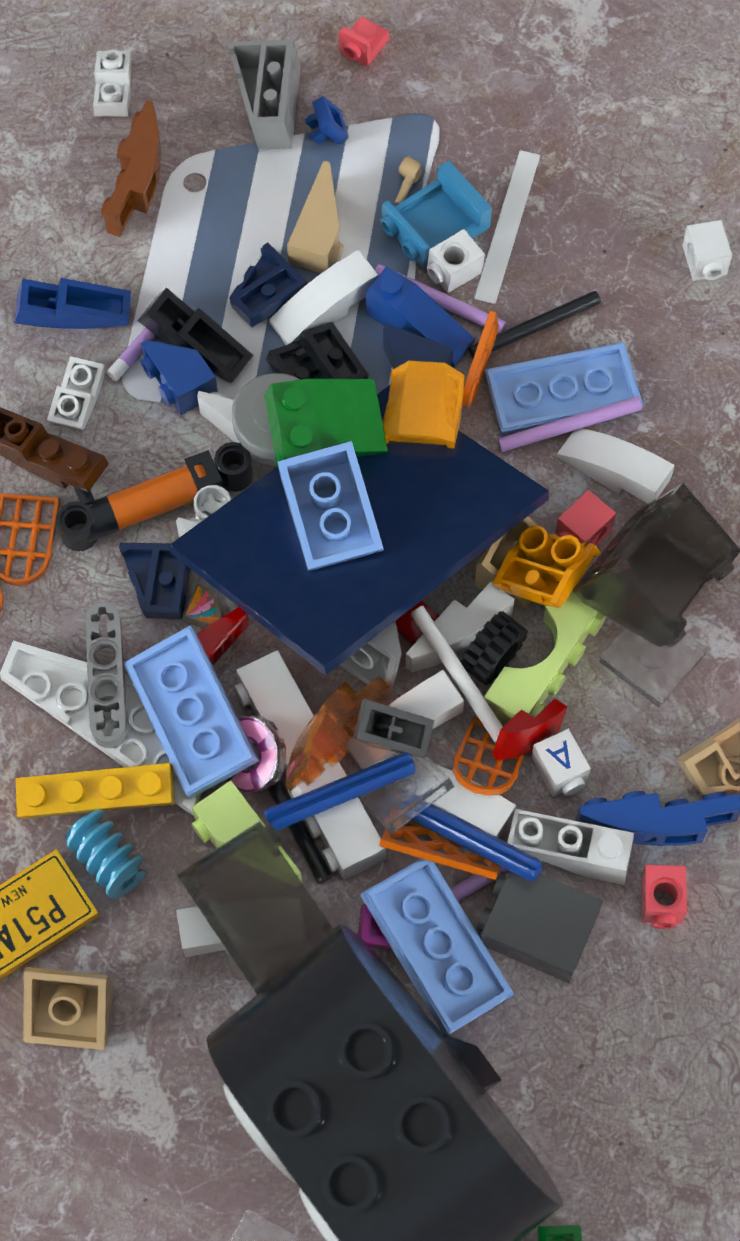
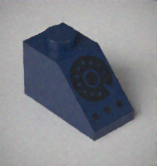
[383,324,453,369]

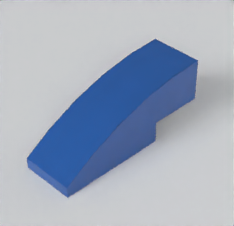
[15,278,131,329]

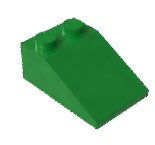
[264,379,388,468]

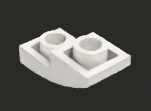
[93,50,131,116]
[47,356,107,430]

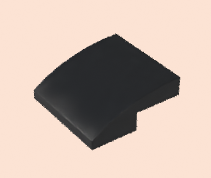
[266,322,369,380]

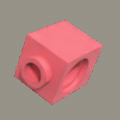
[555,489,616,545]
[641,865,687,929]

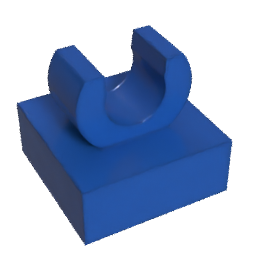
[305,96,349,144]

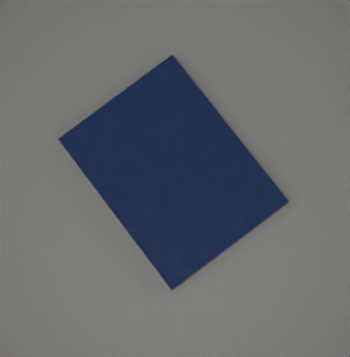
[169,385,549,675]

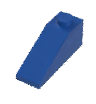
[366,266,475,367]

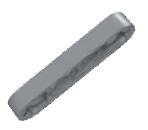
[85,601,128,749]

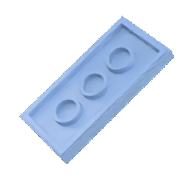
[484,342,643,437]
[123,625,259,799]
[360,859,515,1036]

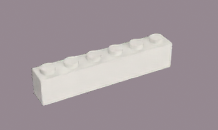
[234,650,386,881]

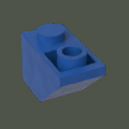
[140,340,218,415]

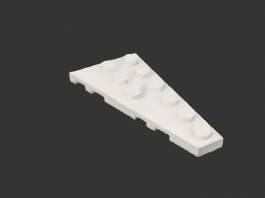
[0,640,201,816]

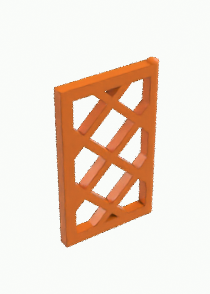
[379,810,501,880]

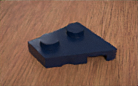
[229,242,308,328]
[119,542,190,619]

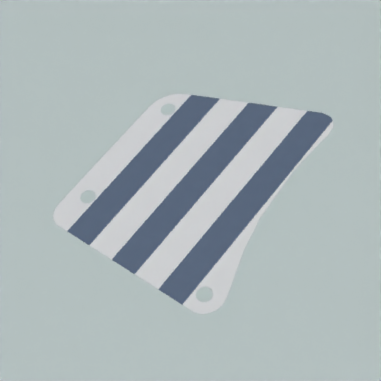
[122,113,440,407]

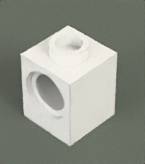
[682,220,732,281]
[427,229,485,293]

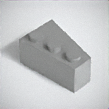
[227,39,301,149]

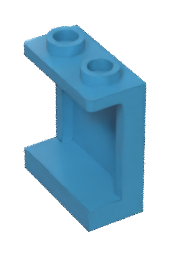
[380,160,492,270]

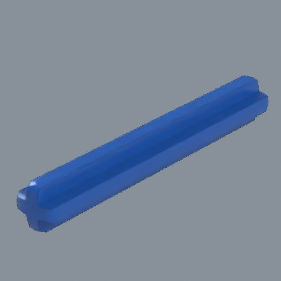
[265,752,416,831]
[403,796,543,881]

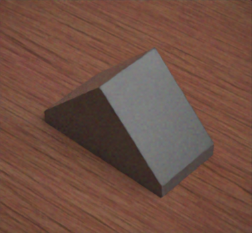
[353,699,435,758]

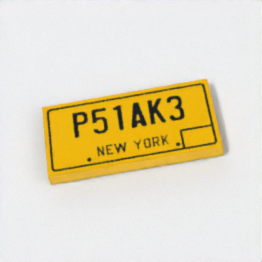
[0,849,100,981]

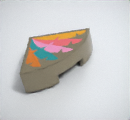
[183,584,222,628]

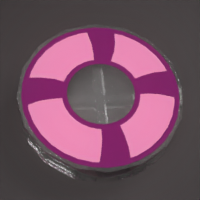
[225,716,286,794]

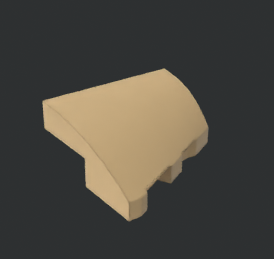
[676,718,740,795]

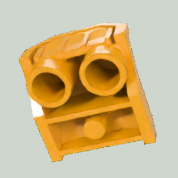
[382,361,465,448]
[492,525,600,608]

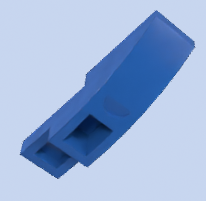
[576,791,740,846]

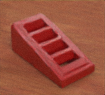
[197,607,249,666]

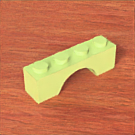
[484,585,606,724]

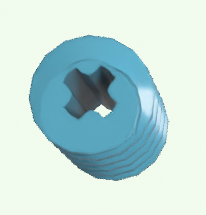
[65,809,147,899]

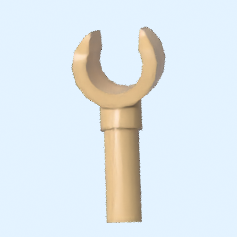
[395,156,422,205]

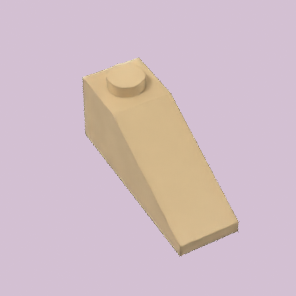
[287,161,344,274]

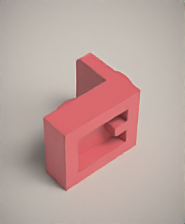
[339,16,389,67]

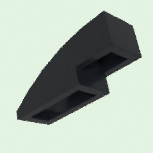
[137,287,253,383]

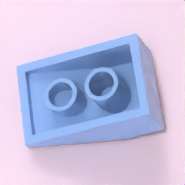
[277,441,384,572]

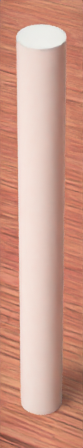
[411,606,503,744]

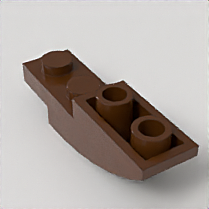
[0,407,109,492]

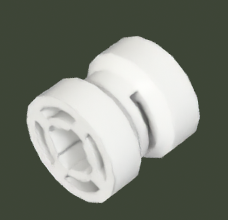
[194,485,231,520]

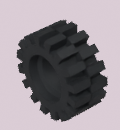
[461,611,528,685]

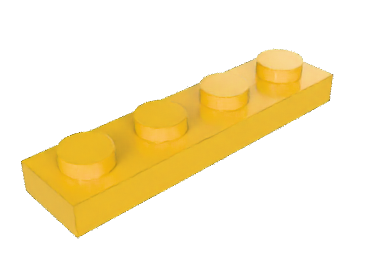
[15,763,175,819]

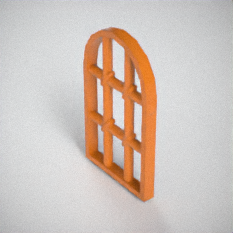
[462,311,499,409]
[0,493,60,586]
[452,716,525,796]

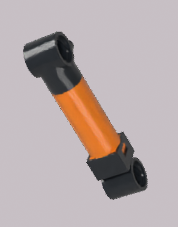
[56,442,253,551]

